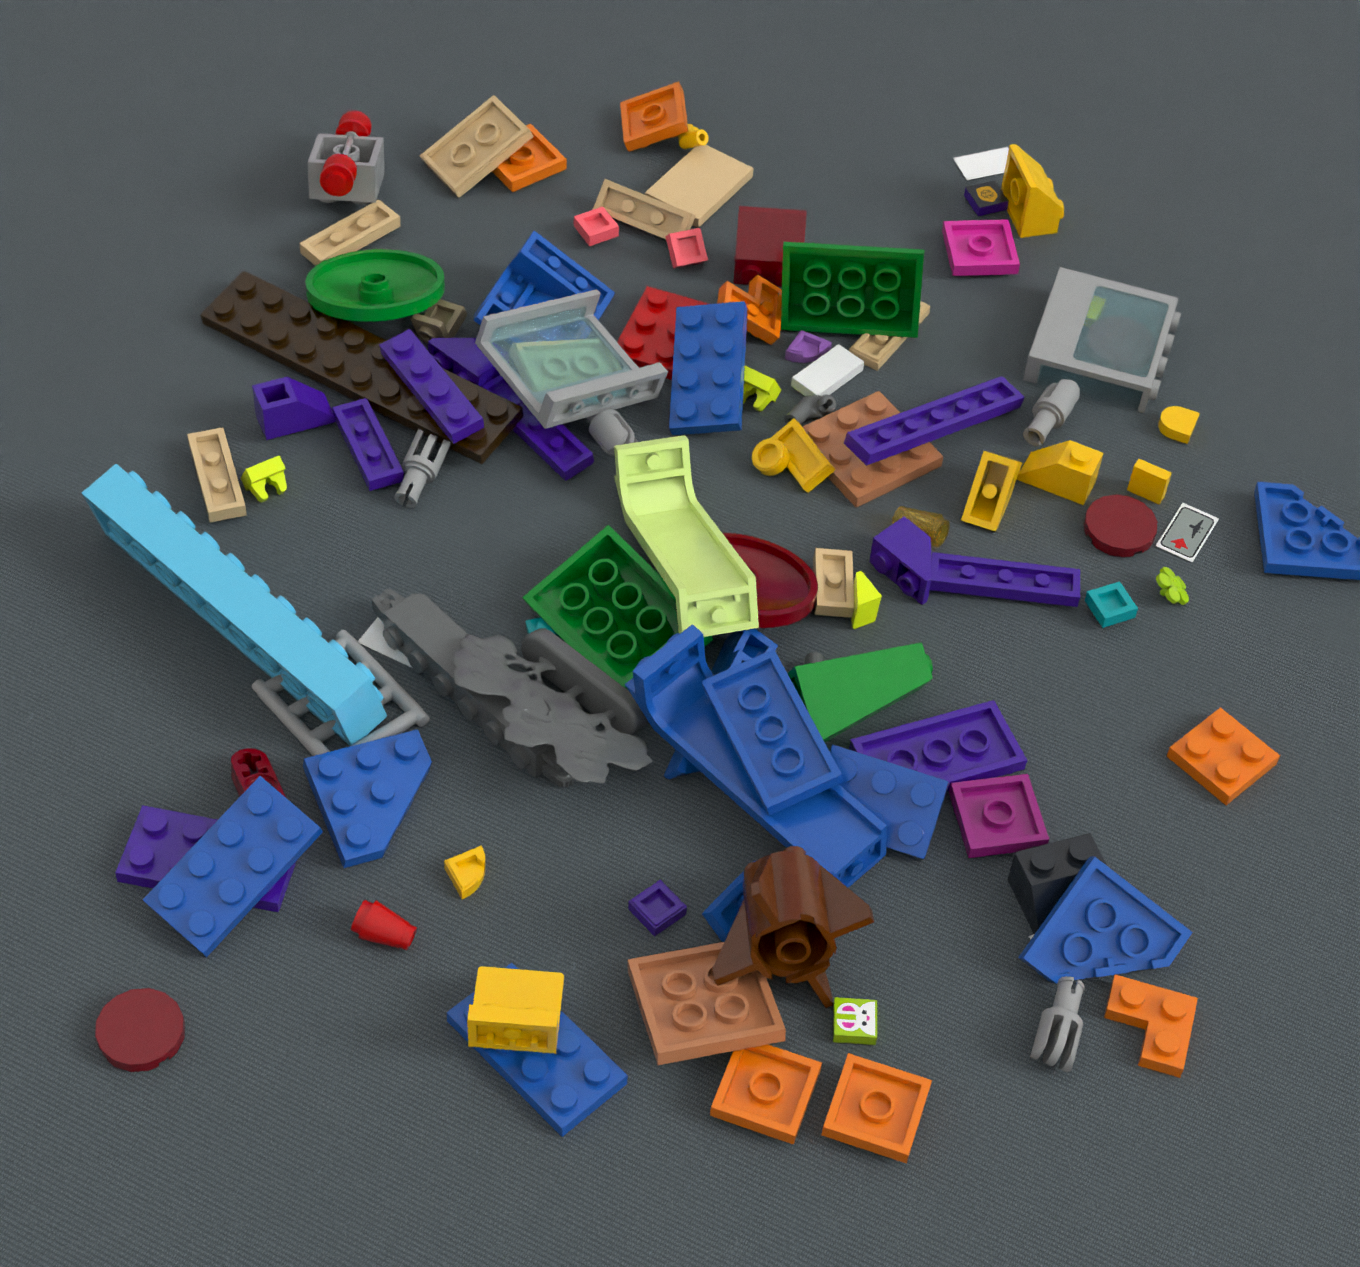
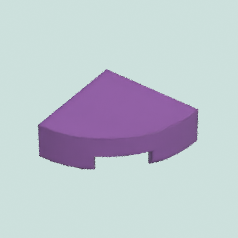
[785,330,832,363]

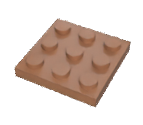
[803,391,943,508]
[628,942,786,1065]

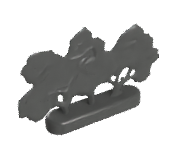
[453,628,653,783]

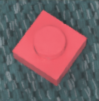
[574,206,619,246]
[665,228,708,269]

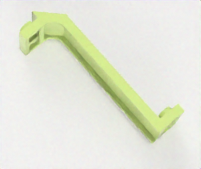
[614,435,759,637]

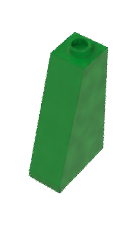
[787,642,933,742]

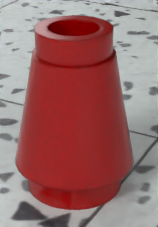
[351,900,417,951]

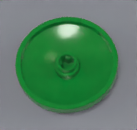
[305,249,445,322]

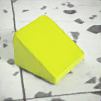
[851,571,882,629]

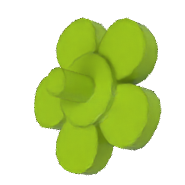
[1156,567,1189,605]

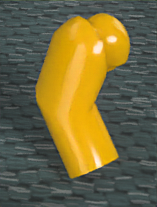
[677,124,708,150]

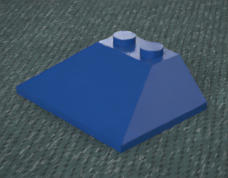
[473,231,615,348]

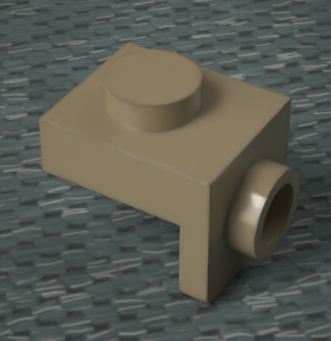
[411,299,467,343]

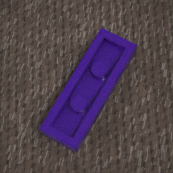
[332,398,404,491]

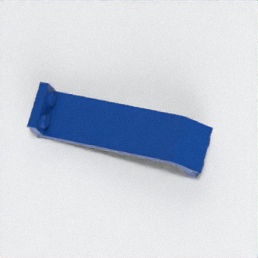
[625,624,887,887]

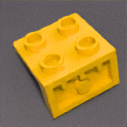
[467,966,564,1054]

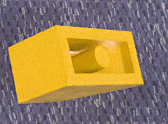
[1017,440,1104,505]
[961,451,1022,532]

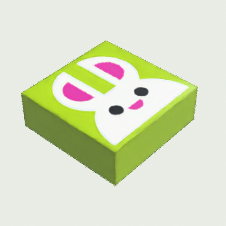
[833,997,877,1045]

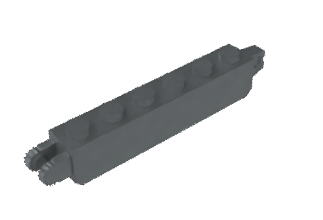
[372,588,575,788]

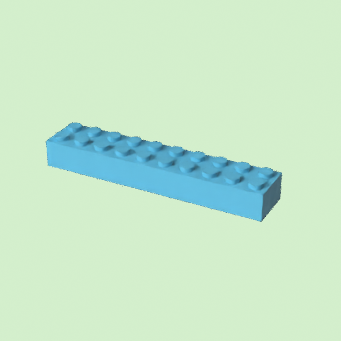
[82,464,387,746]

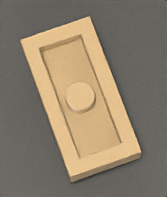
[813,548,854,618]

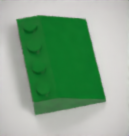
[781,242,924,338]
[522,525,713,691]

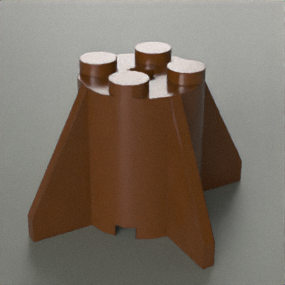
[713,846,874,1008]

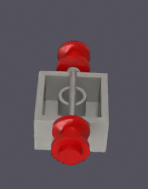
[308,110,385,205]

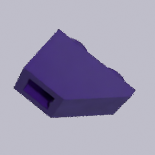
[428,338,508,387]
[252,377,335,440]
[869,516,932,605]

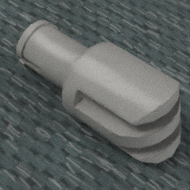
[1023,379,1080,446]
[586,409,638,457]
[394,429,451,508]
[1030,976,1085,1072]

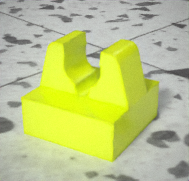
[743,366,781,412]
[240,456,287,503]

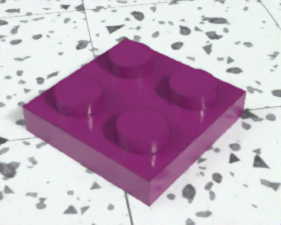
[949,774,1049,858]

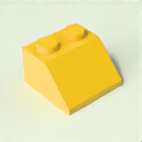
[1001,144,1064,238]

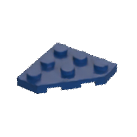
[1254,482,1360,580]
[303,729,432,868]
[1018,856,1193,984]

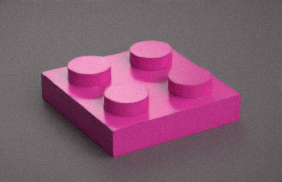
[942,219,1020,276]

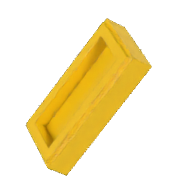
[771,418,836,493]

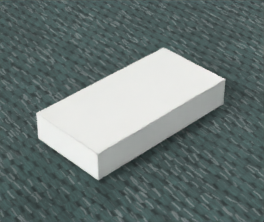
[791,344,864,396]

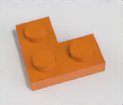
[717,275,782,345]
[1104,974,1198,1078]

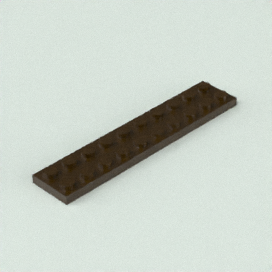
[200,270,524,464]

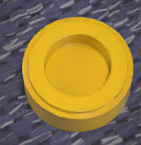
[752,438,790,476]

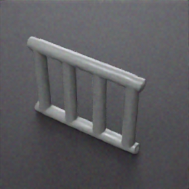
[252,630,430,756]

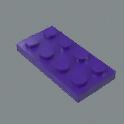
[849,700,1027,792]
[115,805,296,912]

